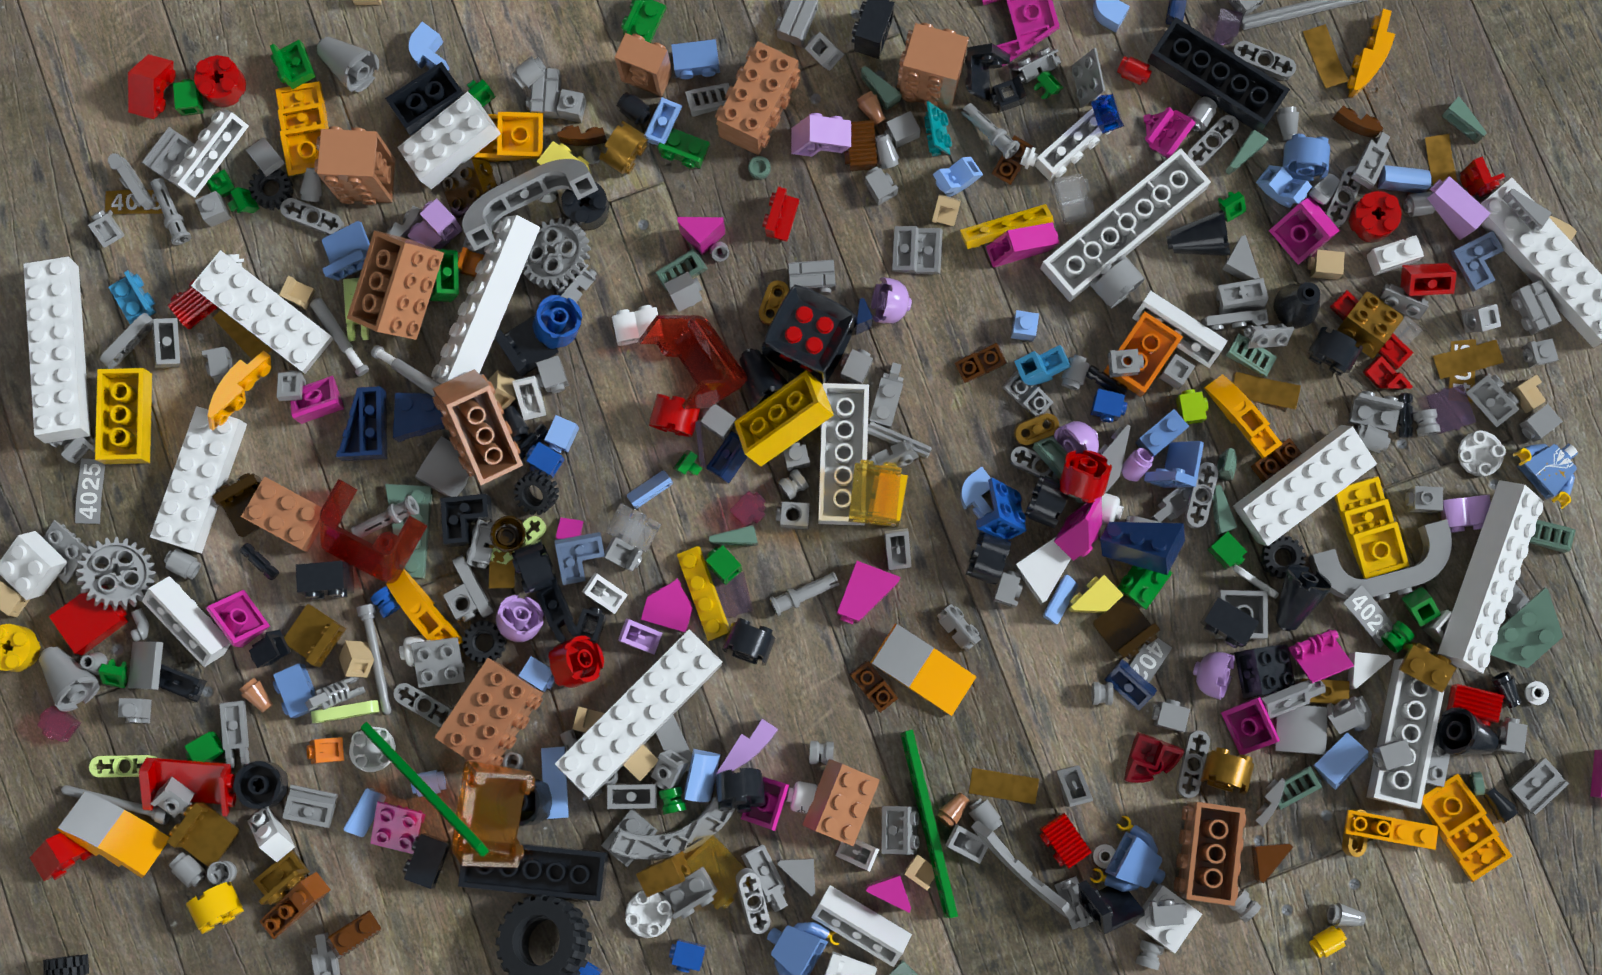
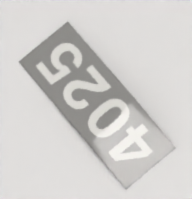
[75,458,105,524]
[1344,585,1394,648]
[1130,638,1172,683]

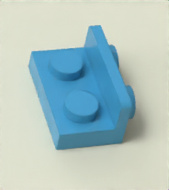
[108,270,156,325]

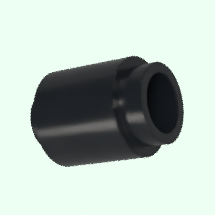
[616,92,651,125]

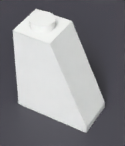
[1014,537,1071,605]

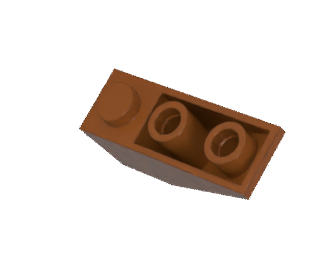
[259,872,331,939]

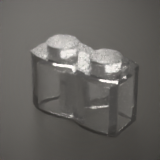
[1054,173,1095,226]

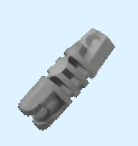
[305,677,366,711]

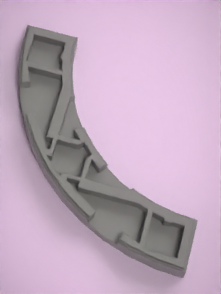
[608,796,735,860]
[971,821,1075,920]

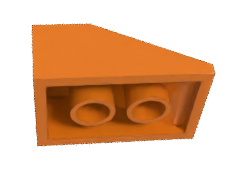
[1104,311,1183,397]

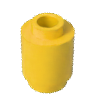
[1309,925,1347,959]

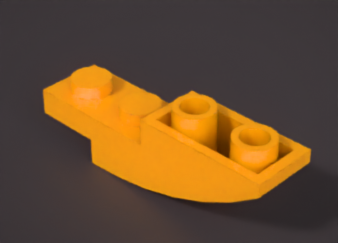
[1347,9,1395,98]
[207,350,272,430]
[1204,374,1282,459]
[386,569,463,644]
[1344,810,1439,850]

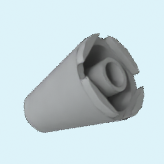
[317,37,379,92]
[39,647,100,712]

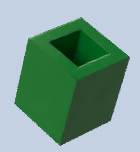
[173,79,204,116]
[1207,531,1247,569]
[706,545,743,585]
[1402,586,1441,627]
[185,732,225,762]

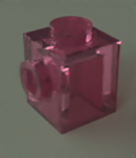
[730,491,766,527]
[37,706,82,742]

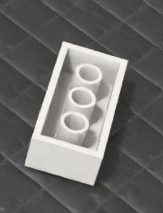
[397,91,501,189]

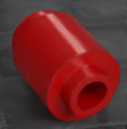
[1117,56,1152,86]

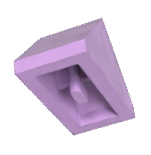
[618,618,662,655]

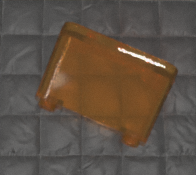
[452,761,535,868]

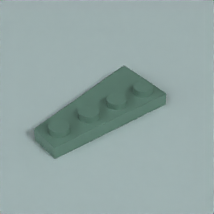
[385,484,433,579]

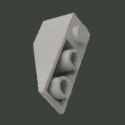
[1098,425,1131,494]

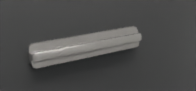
[868,422,932,458]

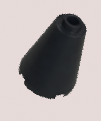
[1166,210,1230,256]
[1273,282,1320,329]
[739,348,788,409]
[1275,564,1331,631]
[1435,707,1499,755]

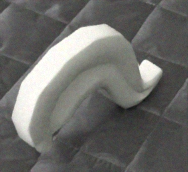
[1233,565,1279,598]

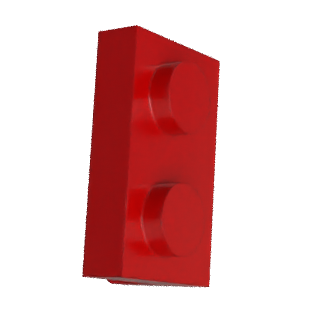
[1460,156,1505,198]
[762,186,800,242]

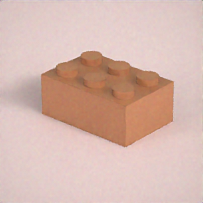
[615,33,672,97]
[241,476,330,552]
[802,759,880,846]

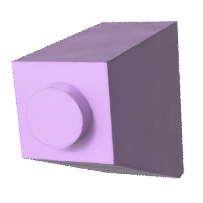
[1427,176,1491,240]

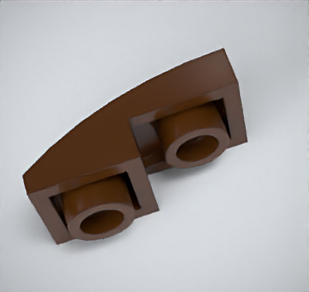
[1332,105,1384,138]
[557,125,607,146]
[991,135,1034,185]
[955,343,1008,383]
[1251,438,1302,483]
[849,660,898,713]

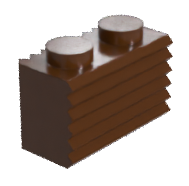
[844,120,877,171]
[326,910,381,959]

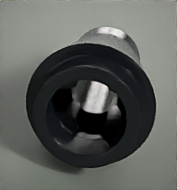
[503,406,529,442]
[1491,672,1521,708]
[1483,787,1519,824]

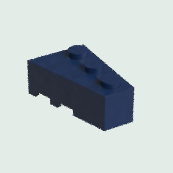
[336,386,388,461]
[393,393,445,443]
[1100,522,1185,575]

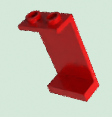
[139,757,236,816]

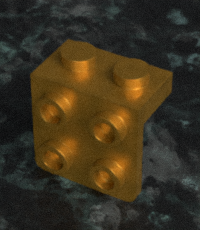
[1337,292,1404,359]
[1398,642,1456,693]
[167,803,239,867]
[253,850,310,905]

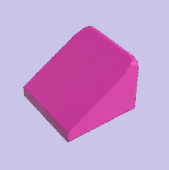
[555,517,584,540]

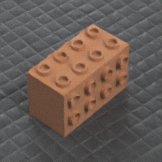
[897,23,969,111]
[715,41,801,156]
[315,126,396,205]
[347,230,444,340]
[432,369,523,485]
[434,658,544,772]
[1174,801,1246,906]

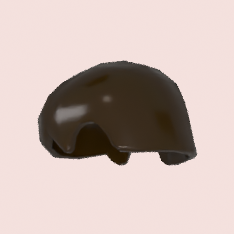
[490,516,526,552]

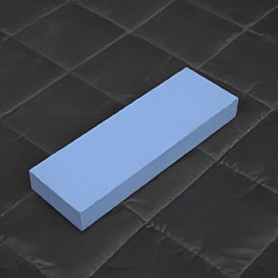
[541,747,569,819]

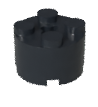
[561,182,609,230]
[1308,327,1363,376]
[1025,475,1069,529]
[965,532,1011,585]
[512,540,558,594]
[722,618,776,666]
[234,761,288,809]
[716,768,765,813]
[497,778,552,826]

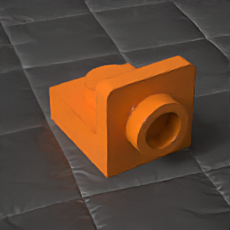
[458,247,484,277]
[306,737,344,764]

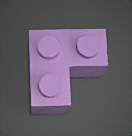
[791,113,851,157]
[407,198,462,249]

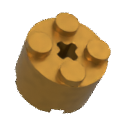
[599,121,648,175]
[1201,747,1254,794]

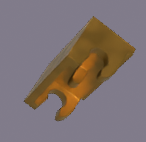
[636,851,691,898]

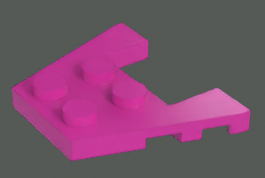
[982,0,1060,67]

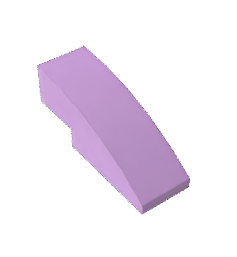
[716,719,778,774]

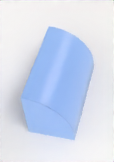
[1378,165,1431,193]
[1314,733,1369,790]
[684,749,721,802]

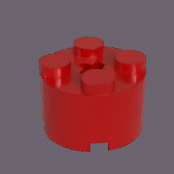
[194,55,246,107]
[1349,191,1402,243]
[649,394,701,437]
[1060,450,1112,503]
[548,636,604,688]

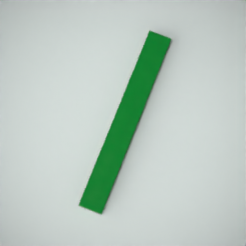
[361,721,489,857]
[900,729,958,918]

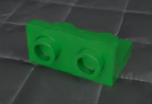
[621,0,667,43]
[657,128,710,169]

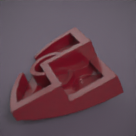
[1124,732,1185,783]

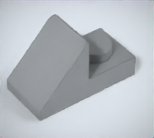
[945,825,988,864]

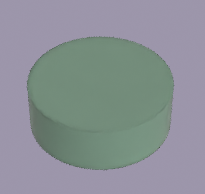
[748,156,771,180]
[1469,771,1485,796]

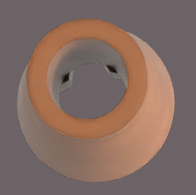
[857,91,886,126]
[239,678,273,713]
[936,792,970,828]

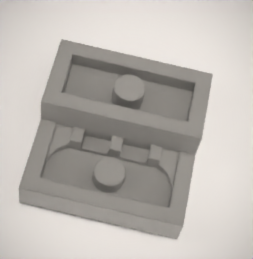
[892,226,943,274]
[415,436,469,497]
[127,642,163,690]
[1276,706,1328,755]

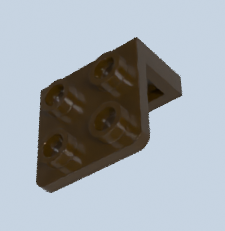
[441,159,498,218]
[212,473,262,537]
[1093,597,1160,660]

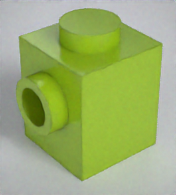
[1176,389,1208,425]

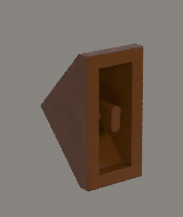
[1251,843,1293,884]

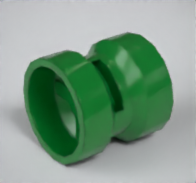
[1381,621,1415,654]
[659,787,686,815]

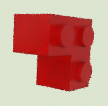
[128,54,176,119]
[30,833,94,881]

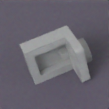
[61,436,96,464]
[603,537,643,571]

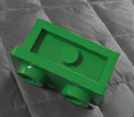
[270,39,316,89]
[1117,565,1172,610]

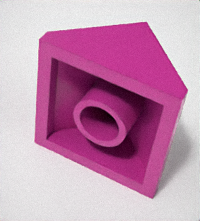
[677,217,725,256]
[290,376,344,424]
[206,590,270,648]
[1221,697,1280,755]
[741,777,790,831]
[865,874,911,913]

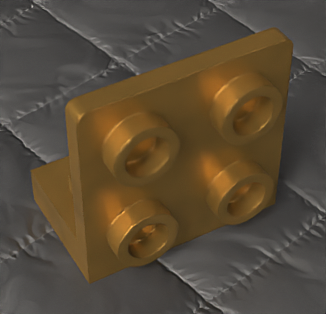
[284,604,347,667]

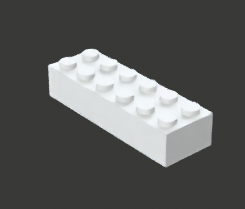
[191,250,333,374]
[818,383,869,525]
[150,406,247,554]
[1233,425,1377,546]
[1366,659,1444,809]

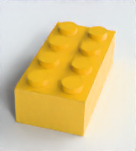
[95,368,152,464]
[734,370,834,467]

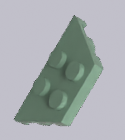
[1490,587,1563,668]

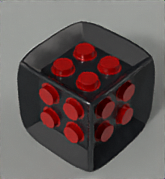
[762,285,857,385]

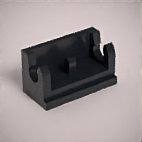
[159,663,207,703]

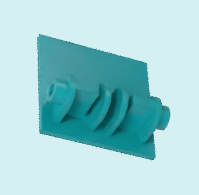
[924,101,952,156]

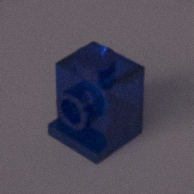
[1091,94,1124,134]

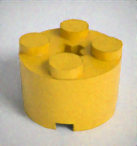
[0,624,40,672]
[186,882,244,934]

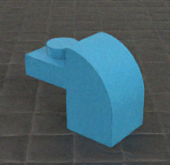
[1014,345,1071,385]

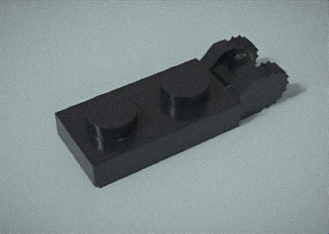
[536,583,578,644]

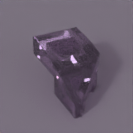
[1212,8,1243,46]

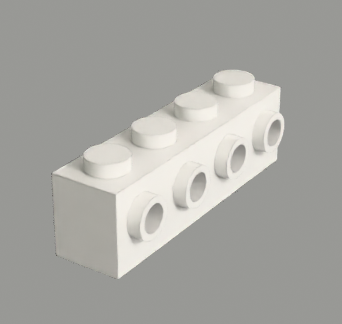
[1034,99,1119,181]
[168,108,249,197]
[1132,291,1228,368]
[142,576,231,667]
[811,885,912,967]

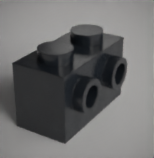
[1200,597,1259,648]
[403,833,451,889]

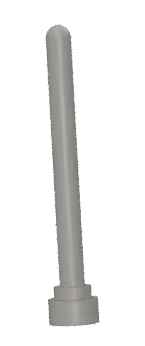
[356,604,391,715]
[61,785,171,825]

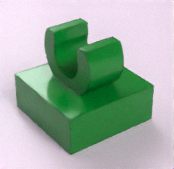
[1033,71,1064,99]
[467,79,496,107]
[206,169,236,198]
[227,187,260,213]
[1218,191,1246,223]
[673,450,702,476]
[99,659,128,688]

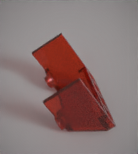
[638,315,747,409]
[320,479,427,583]

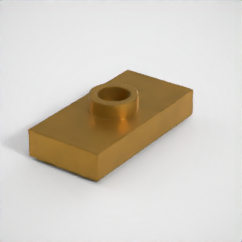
[1301,678,1350,704]

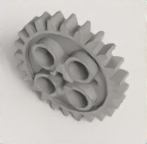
[523,218,591,290]
[76,537,156,611]

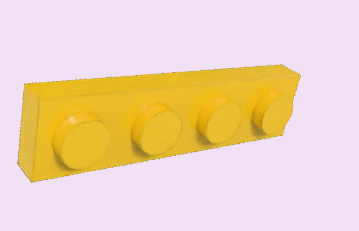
[960,204,1054,249]
[677,546,730,641]

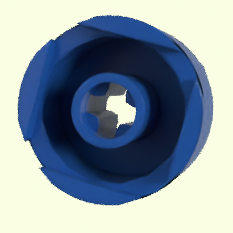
[533,295,582,349]

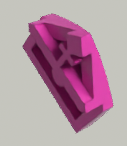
[1143,107,1196,159]
[641,578,693,632]

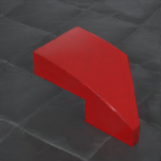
[1363,356,1413,389]

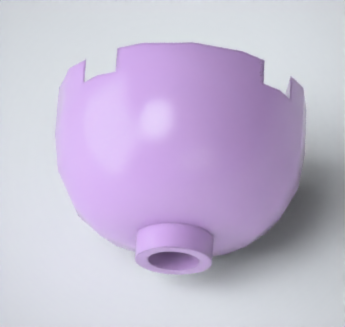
[871,277,912,323]
[1054,421,1099,454]
[496,595,544,642]
[1193,652,1235,700]

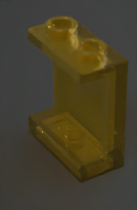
[848,460,902,527]
[681,835,750,910]

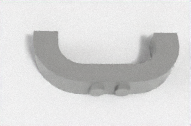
[462,159,598,251]
[1308,519,1452,601]

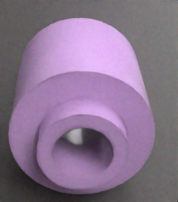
[1121,448,1153,482]

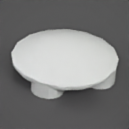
[1458,431,1506,476]
[349,727,396,772]
[625,891,673,938]

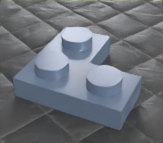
[1451,231,1504,292]
[554,532,605,585]

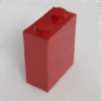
[49,585,128,655]

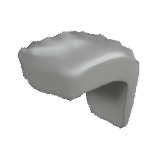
[1310,174,1340,205]

